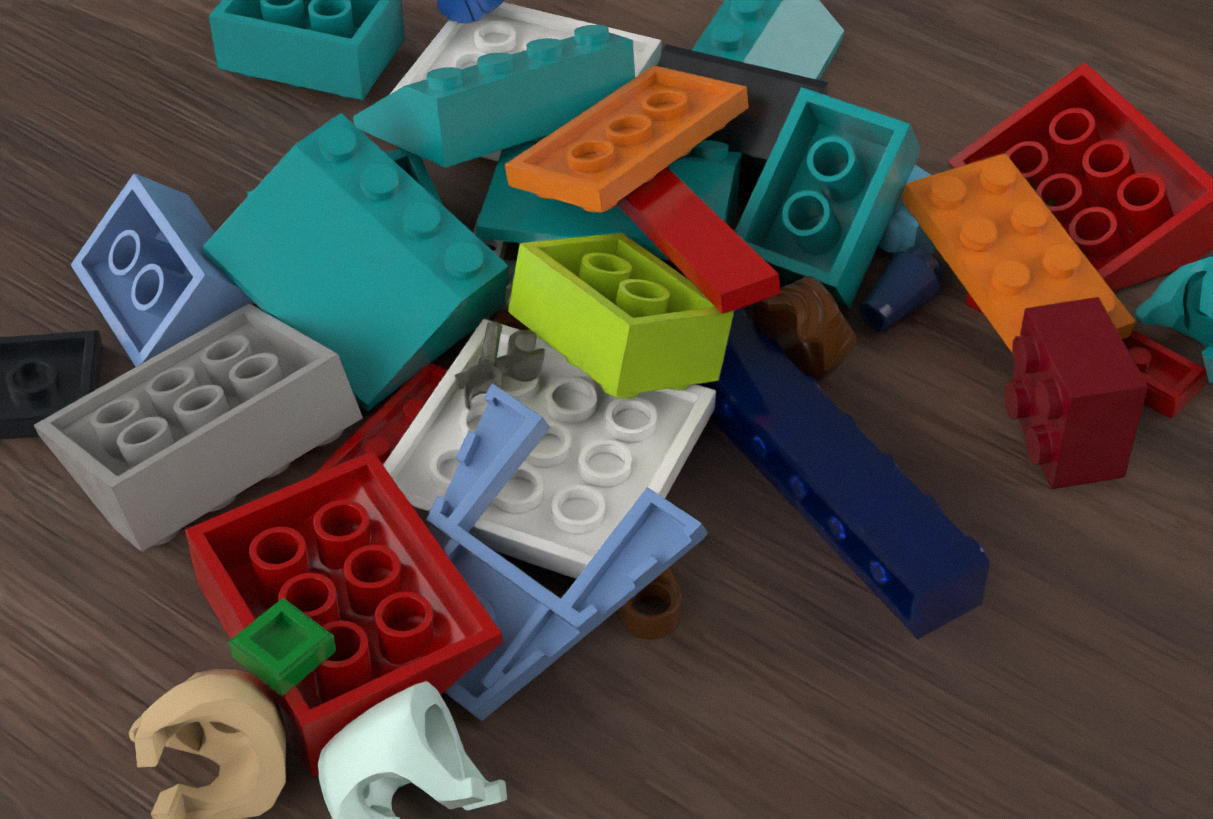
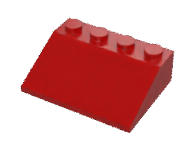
[948,62,1213,292]
[185,451,503,778]

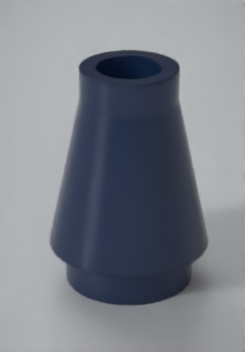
[859,247,944,332]

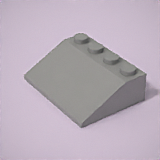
[34,303,363,552]

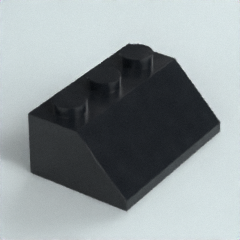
[658,44,828,200]

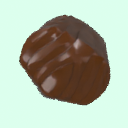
[753,276,857,385]

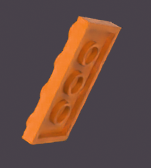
[505,65,749,213]
[901,153,1136,353]

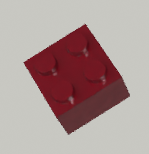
[1004,297,1148,489]

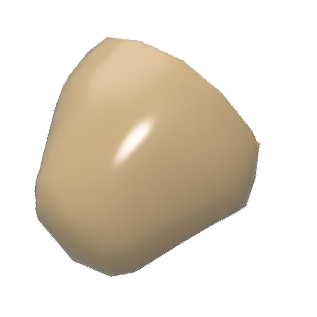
[129,669,286,819]

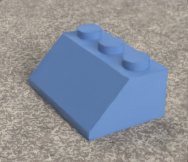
[71,173,254,367]

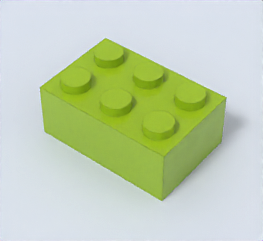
[508,233,734,399]

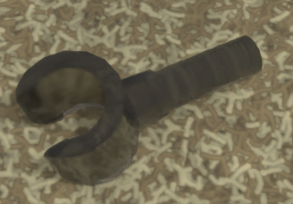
[463,321,503,411]
[454,330,545,390]

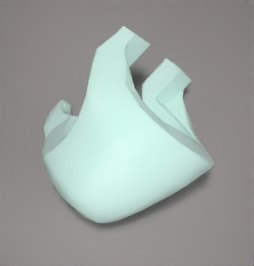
[318,681,507,819]

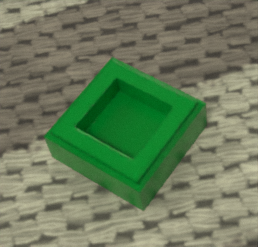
[228,598,336,696]

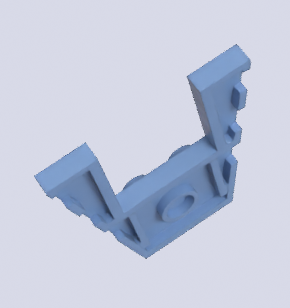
[426,384,708,721]

